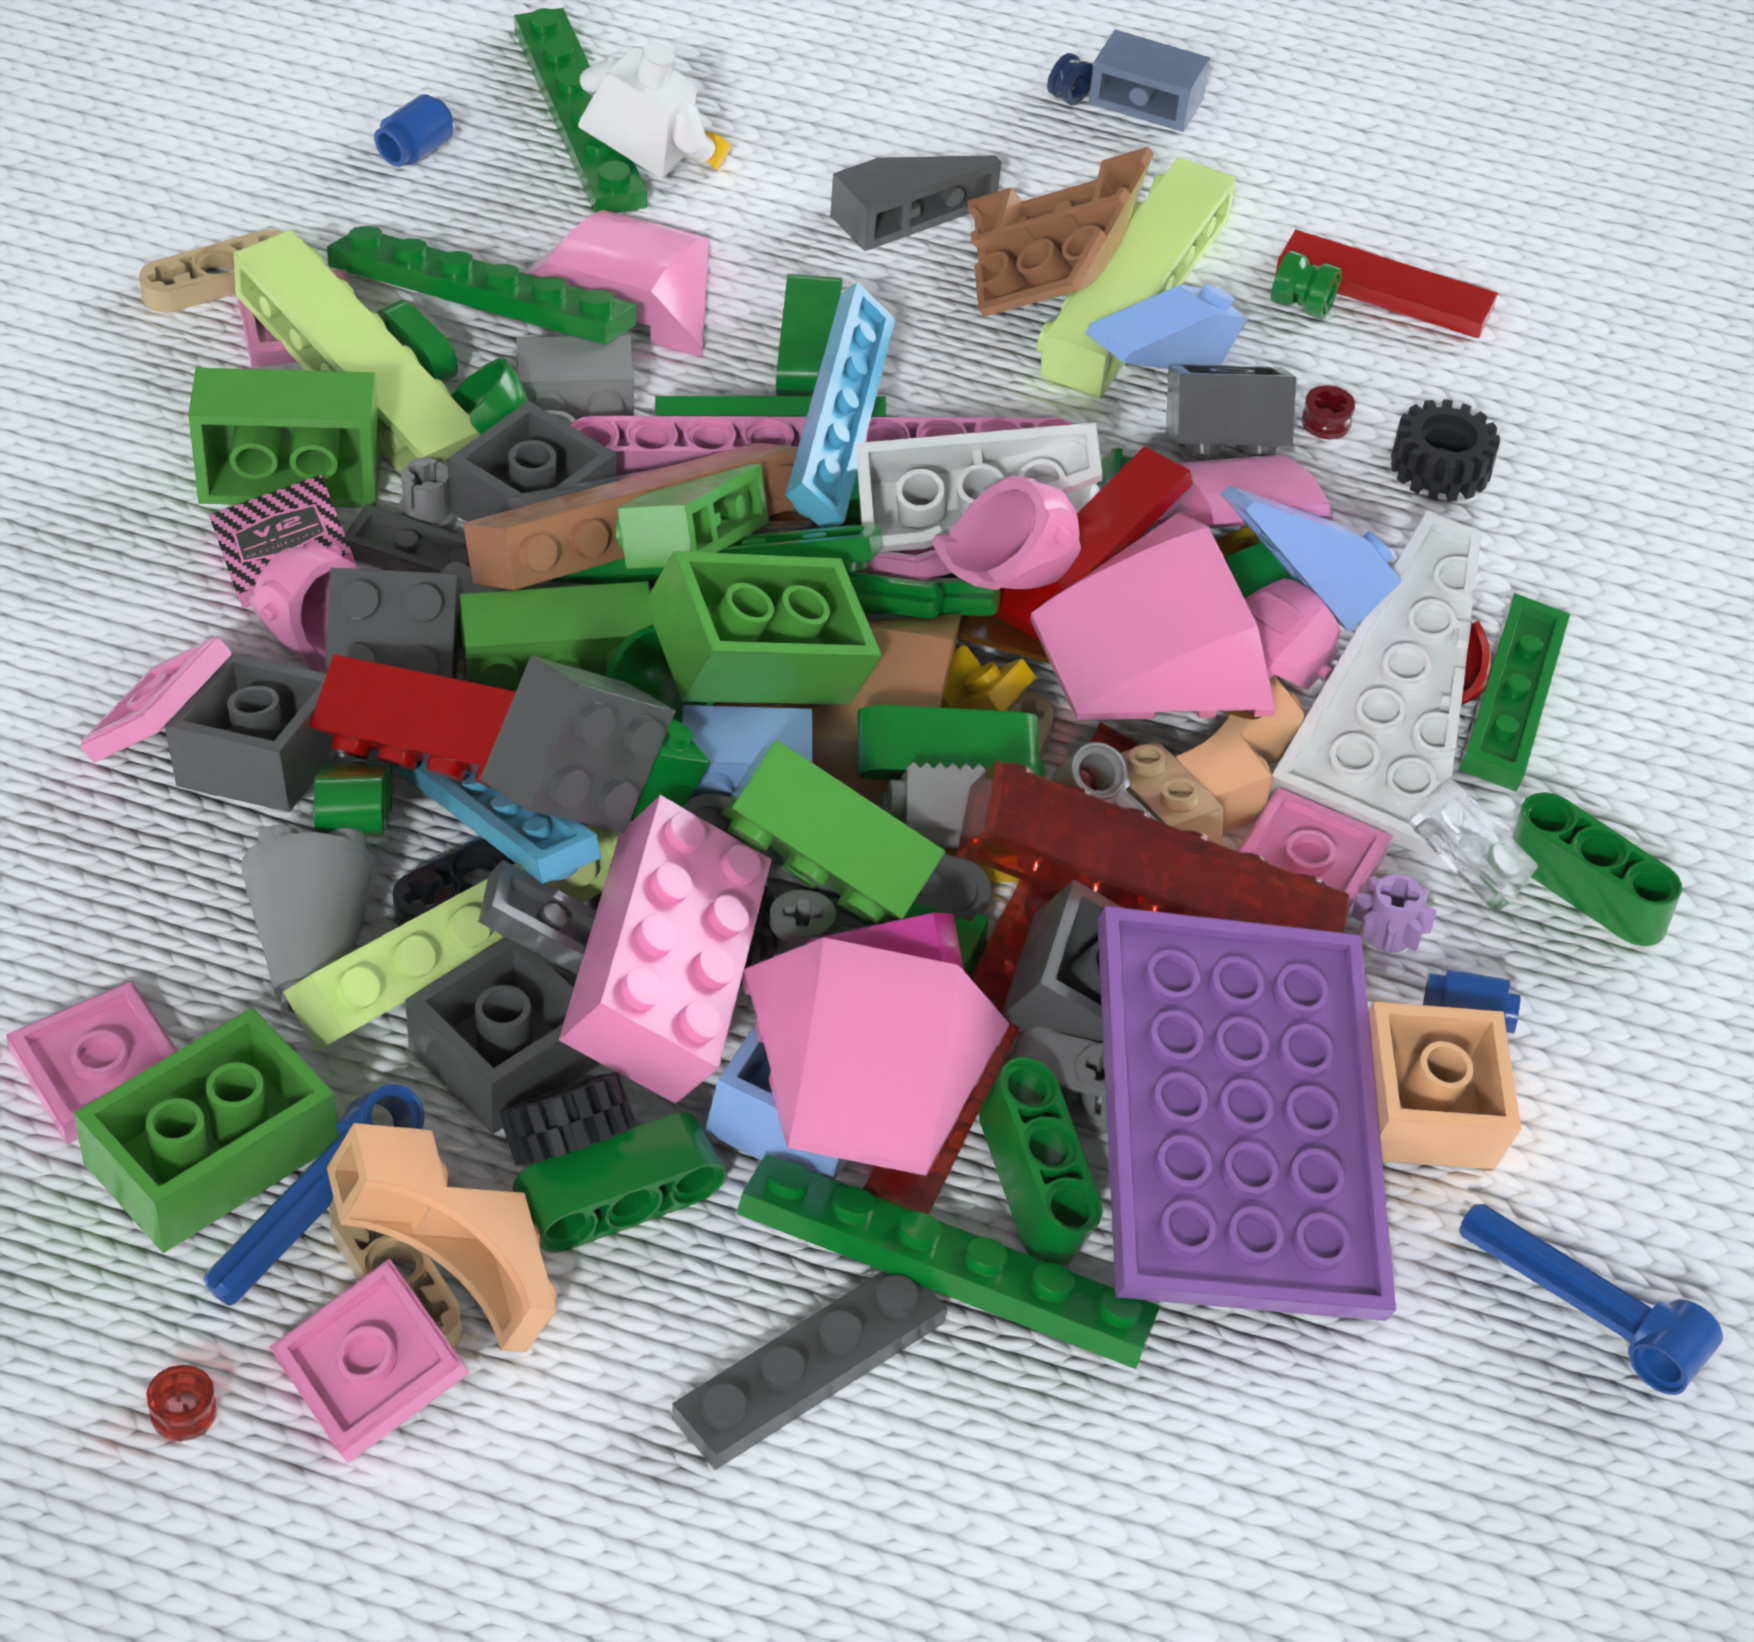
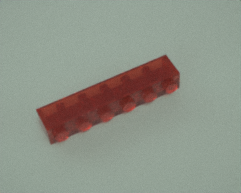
[957,760,1349,933]

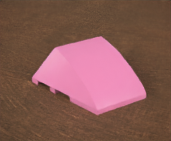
[523,210,709,357]
[1152,455,1333,528]
[1030,512,1276,720]
[741,937,1010,1176]

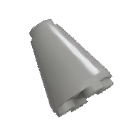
[242,825,376,1017]

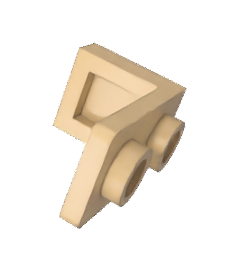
[1119,742,1224,887]

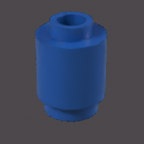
[374,94,453,167]
[1423,969,1521,1034]

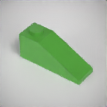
[616,464,769,569]

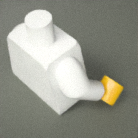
[578,42,731,179]

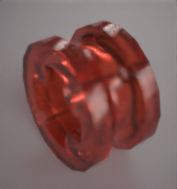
[146,1364,217,1442]

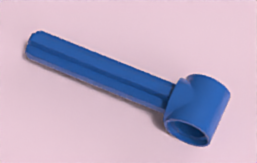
[203,1084,425,1306]
[1459,1204,1723,1395]

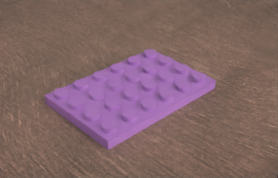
[1097,906,1396,1321]

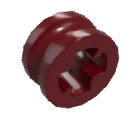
[1301,385,1355,440]

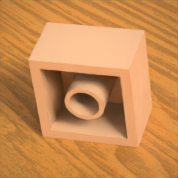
[1368,1001,1521,1170]

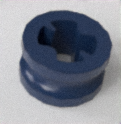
[1047,53,1093,106]

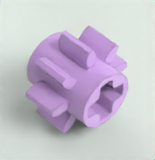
[1351,874,1437,954]

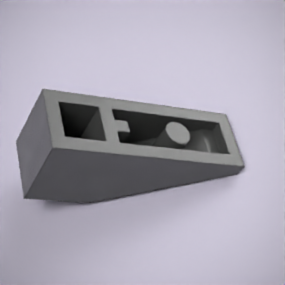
[830,155,1002,251]

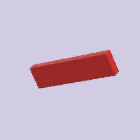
[1275,229,1498,338]
[994,446,1193,641]

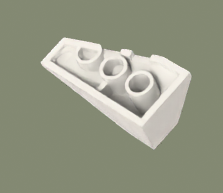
[855,422,1102,552]

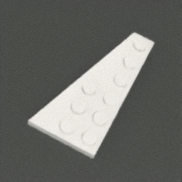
[1271,510,1482,863]

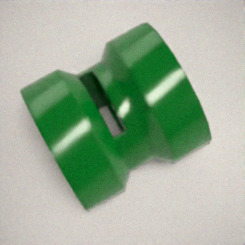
[1271,250,1342,320]

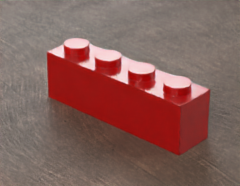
[309,654,516,789]

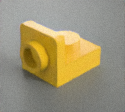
[941,645,1036,711]

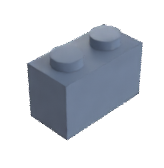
[1088,29,1210,132]

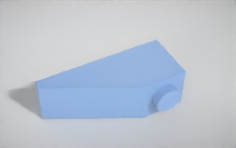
[1085,283,1248,369]
[1220,486,1402,632]

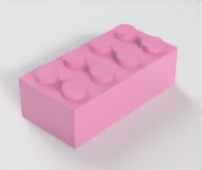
[559,795,772,1104]

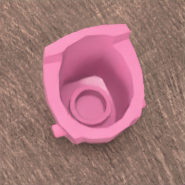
[932,476,1081,590]
[249,542,358,674]
[1245,578,1341,690]

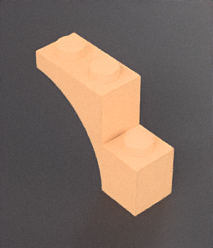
[1175,675,1305,833]
[327,1123,557,1352]

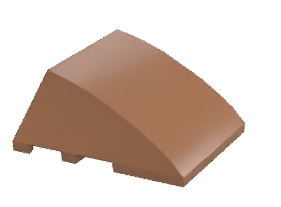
[967,147,1154,317]
[783,613,962,807]

